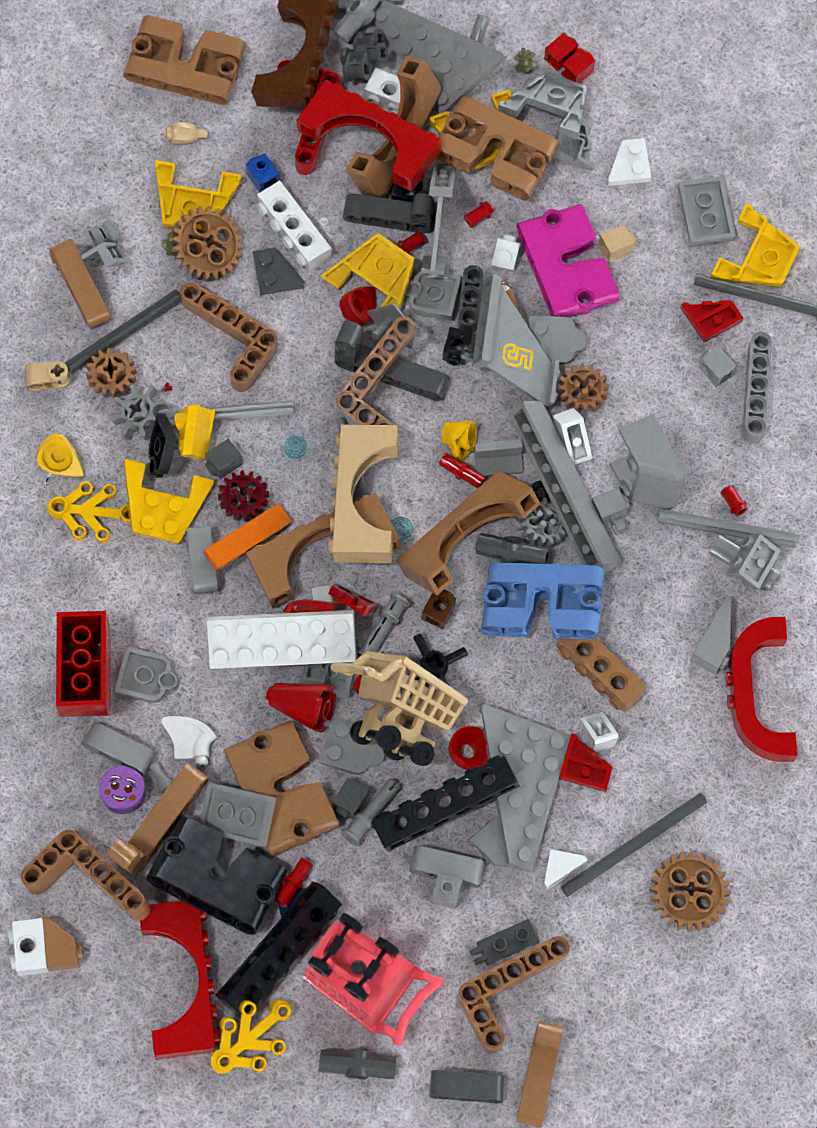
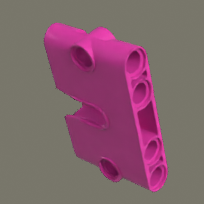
[516,204,619,317]

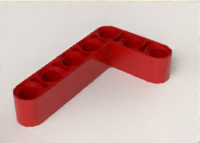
[277,60,340,175]

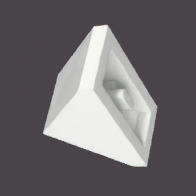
[580,712,618,752]
[543,849,588,892]

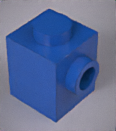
[246,153,280,193]

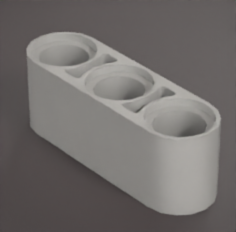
[187,525,218,594]
[81,722,155,776]
[409,846,484,888]

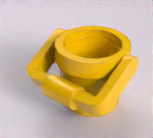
[442,420,477,461]

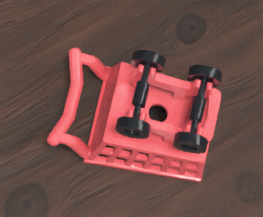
[303,913,444,1045]

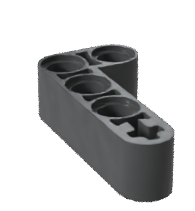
[342,193,434,234]

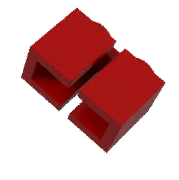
[544,32,595,83]

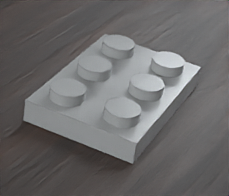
[678,176,735,246]
[200,782,276,847]

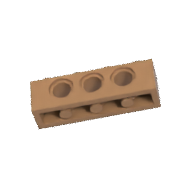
[556,638,647,713]

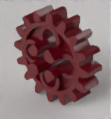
[218,470,269,522]

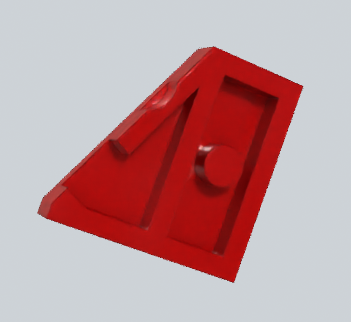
[680,300,743,342]
[328,584,379,617]
[559,733,613,793]

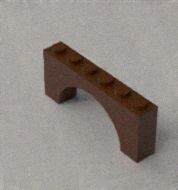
[251,0,339,107]

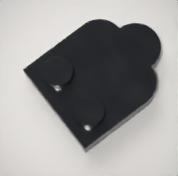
[148,413,179,478]

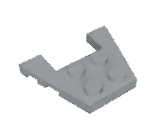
[498,72,587,139]

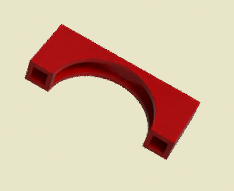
[140,901,220,1060]

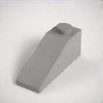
[690,595,731,675]

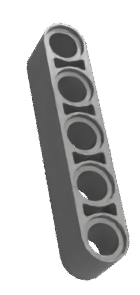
[742,331,772,444]

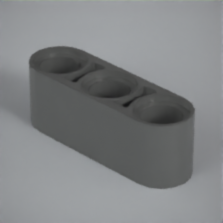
[458,265,484,333]
[429,1070,504,1103]

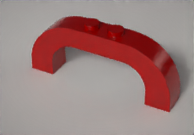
[725,617,798,762]

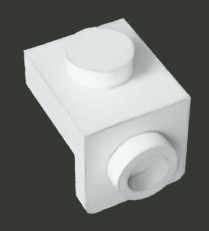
[491,234,521,270]

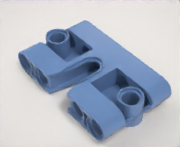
[481,563,604,639]

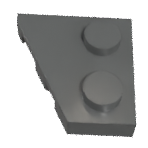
[253,248,304,295]

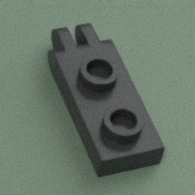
[469,919,539,966]

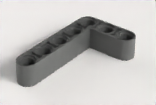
[335,321,449,401]

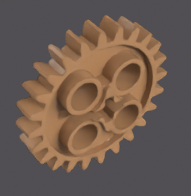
[170,206,244,281]
[649,851,731,932]

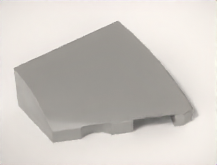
[553,117,595,171]
[301,652,357,698]

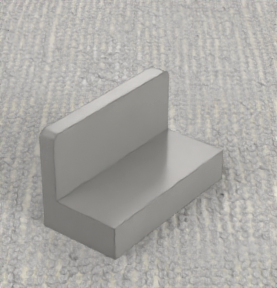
[80,242,126,267]
[474,439,523,477]

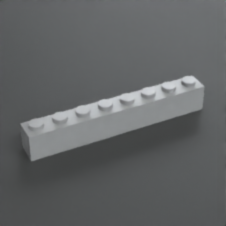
[509,400,622,574]

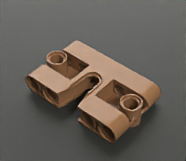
[123,15,247,105]
[436,96,559,200]
[224,720,339,857]

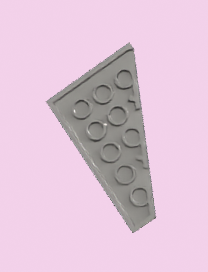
[373,1,508,113]
[479,704,571,873]

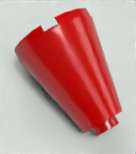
[266,683,336,733]

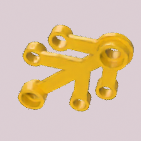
[47,481,131,543]
[210,999,292,1074]

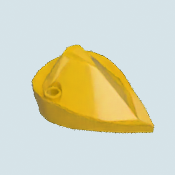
[36,433,85,477]

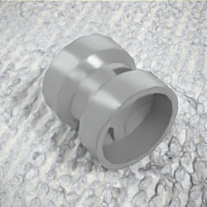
[89,220,120,246]

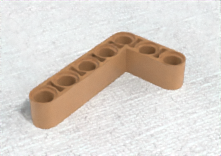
[180,282,278,392]
[336,316,416,425]
[107,763,209,876]
[20,829,150,921]
[457,936,570,1053]

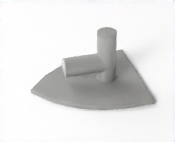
[367,303,413,349]

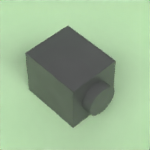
[205,438,243,479]
[332,778,369,820]

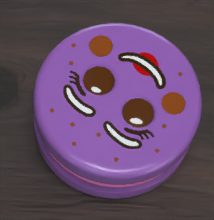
[99,766,146,814]

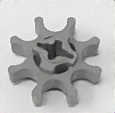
[110,384,169,441]

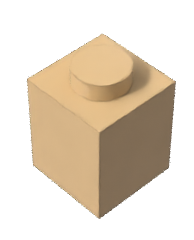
[598,224,636,263]

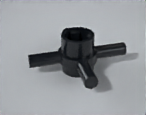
[407,634,468,685]

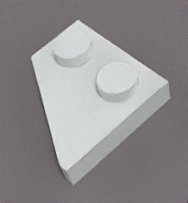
[608,138,651,186]

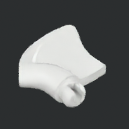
[162,716,217,767]

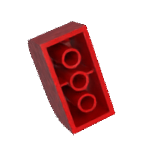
[56,611,111,717]

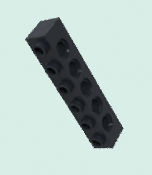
[372,755,520,852]
[215,881,342,1017]

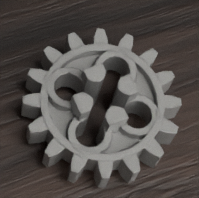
[516,498,566,548]

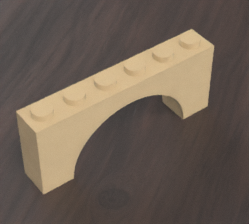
[329,425,399,563]

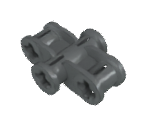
[340,29,388,82]

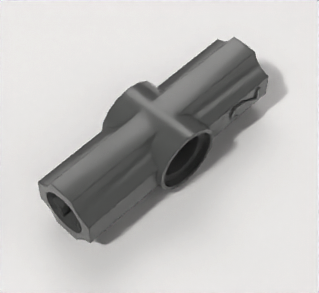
[475,533,549,564]
[319,1049,397,1080]

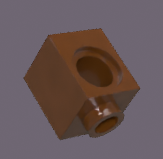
[421,589,456,630]

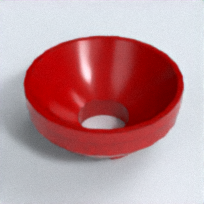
[448,726,488,770]

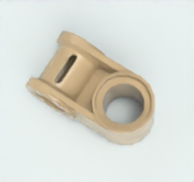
[25,361,71,392]

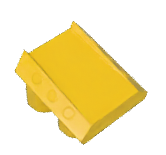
[174,405,215,461]

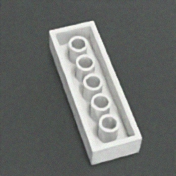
[207,610,357,669]

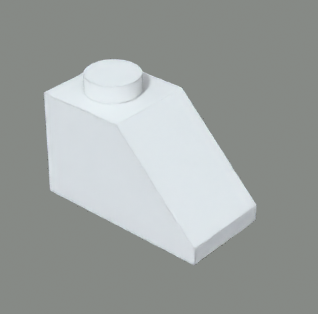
[552,408,593,465]

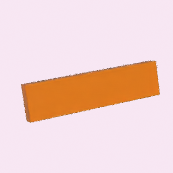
[203,503,292,571]

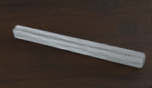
[158,400,295,425]
[657,509,797,547]

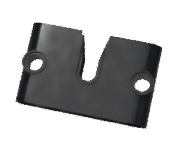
[146,816,287,935]

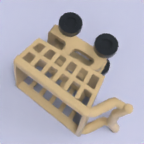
[331,651,468,766]

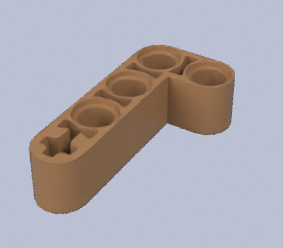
[49,239,111,329]
[516,1021,564,1128]

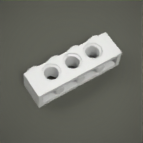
[256,181,331,271]

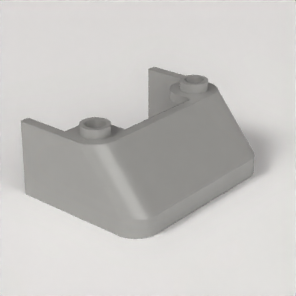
[610,414,685,510]

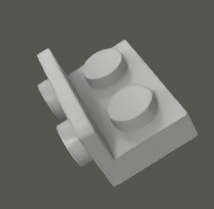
[726,534,781,590]

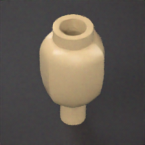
[166,122,207,145]

